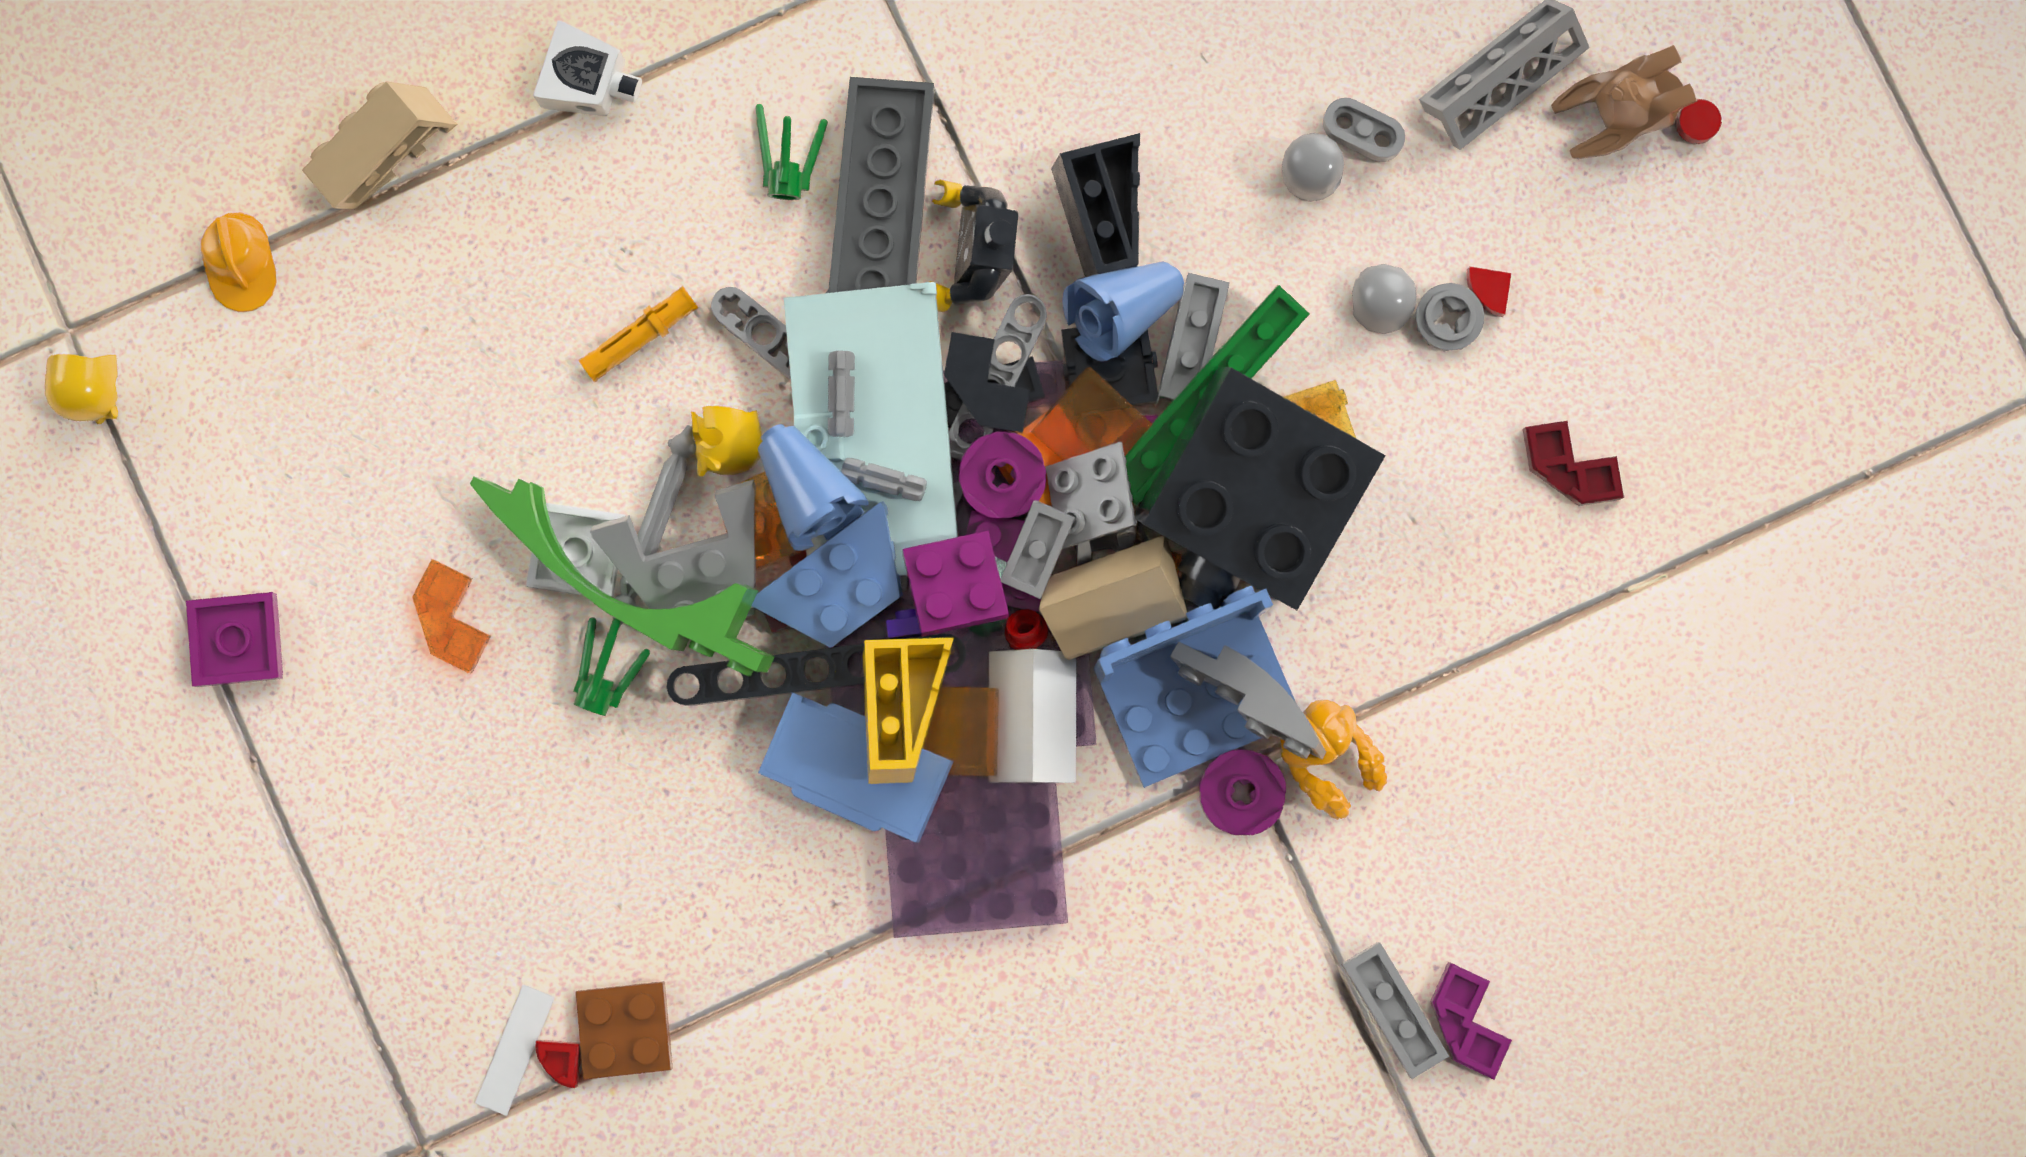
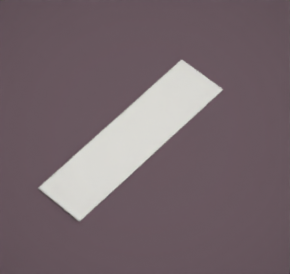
[475,984,555,1116]

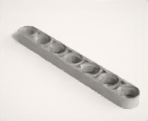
[949,294,1047,510]

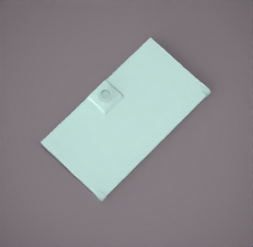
[783,282,958,576]

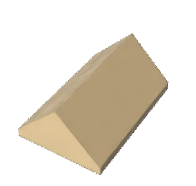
[1039,536,1188,660]

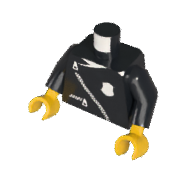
[928,179,1018,312]

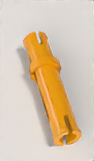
[578,286,699,382]

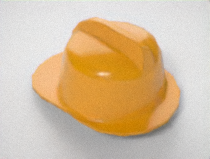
[201,212,277,312]

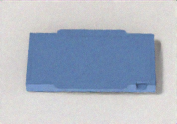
[758,692,954,843]

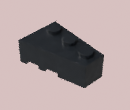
[1051,133,1140,277]

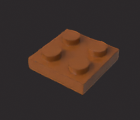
[576,981,673,1080]

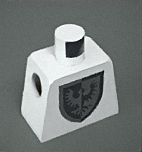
[533,20,642,116]

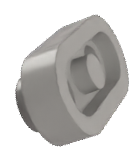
[1323,97,1405,162]

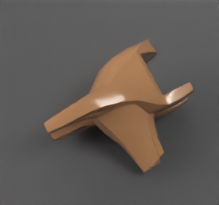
[1551,45,1697,159]

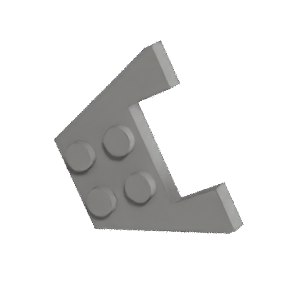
[590,480,756,617]

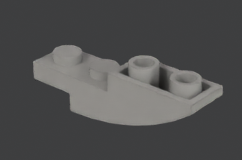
[1170,641,1326,759]

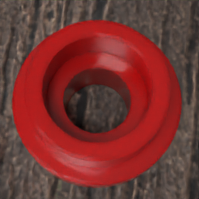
[1005,609,1048,650]

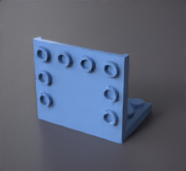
[1093,586,1296,788]

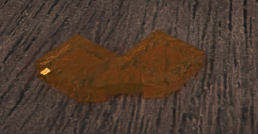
[412,559,491,674]

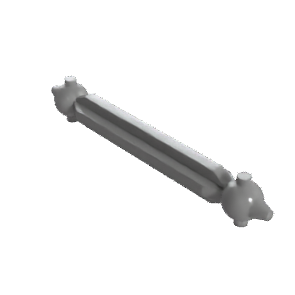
[613,425,696,628]

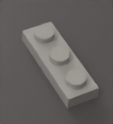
[1159,272,1230,402]
[1341,942,1450,1079]

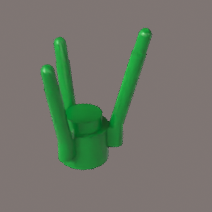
[755,104,828,200]
[573,617,650,716]

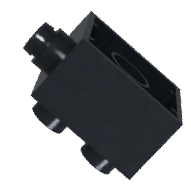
[1134,367,1386,611]

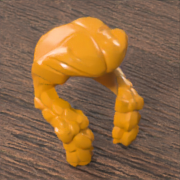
[1280,700,1387,820]

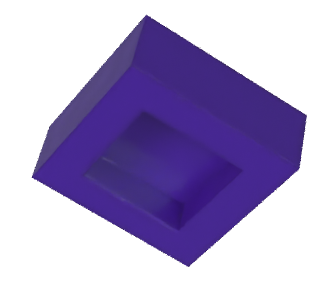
[886,609,934,639]

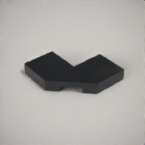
[944,332,1030,434]

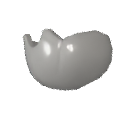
[1352,264,1416,334]

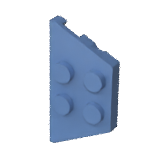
[752,501,903,648]

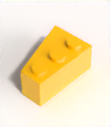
[863,638,954,784]

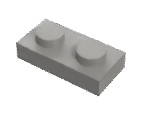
[1001,500,1075,599]

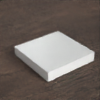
[526,503,626,597]

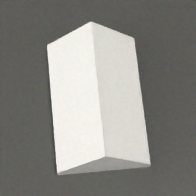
[989,649,1076,783]

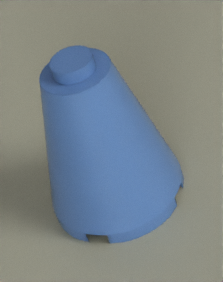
[1062,261,1184,361]
[758,424,869,551]

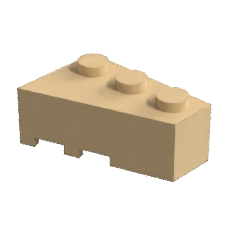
[302,81,458,210]

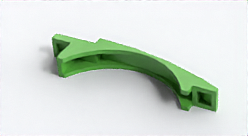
[470,476,774,676]

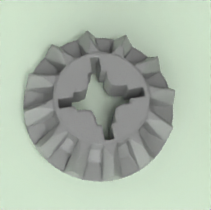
[1415,283,1484,352]

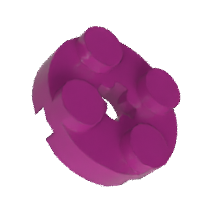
[959,431,1046,519]
[1199,750,1286,835]

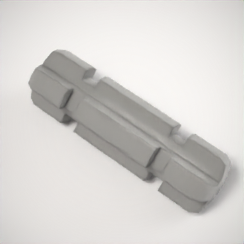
[828,351,855,437]
[841,458,927,501]

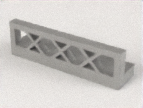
[1419,0,1590,150]

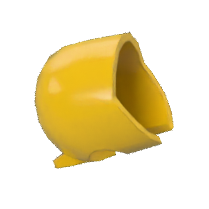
[45,354,118,424]
[691,406,763,477]

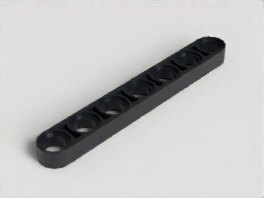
[666,634,966,706]

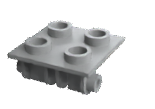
[1046,442,1137,549]

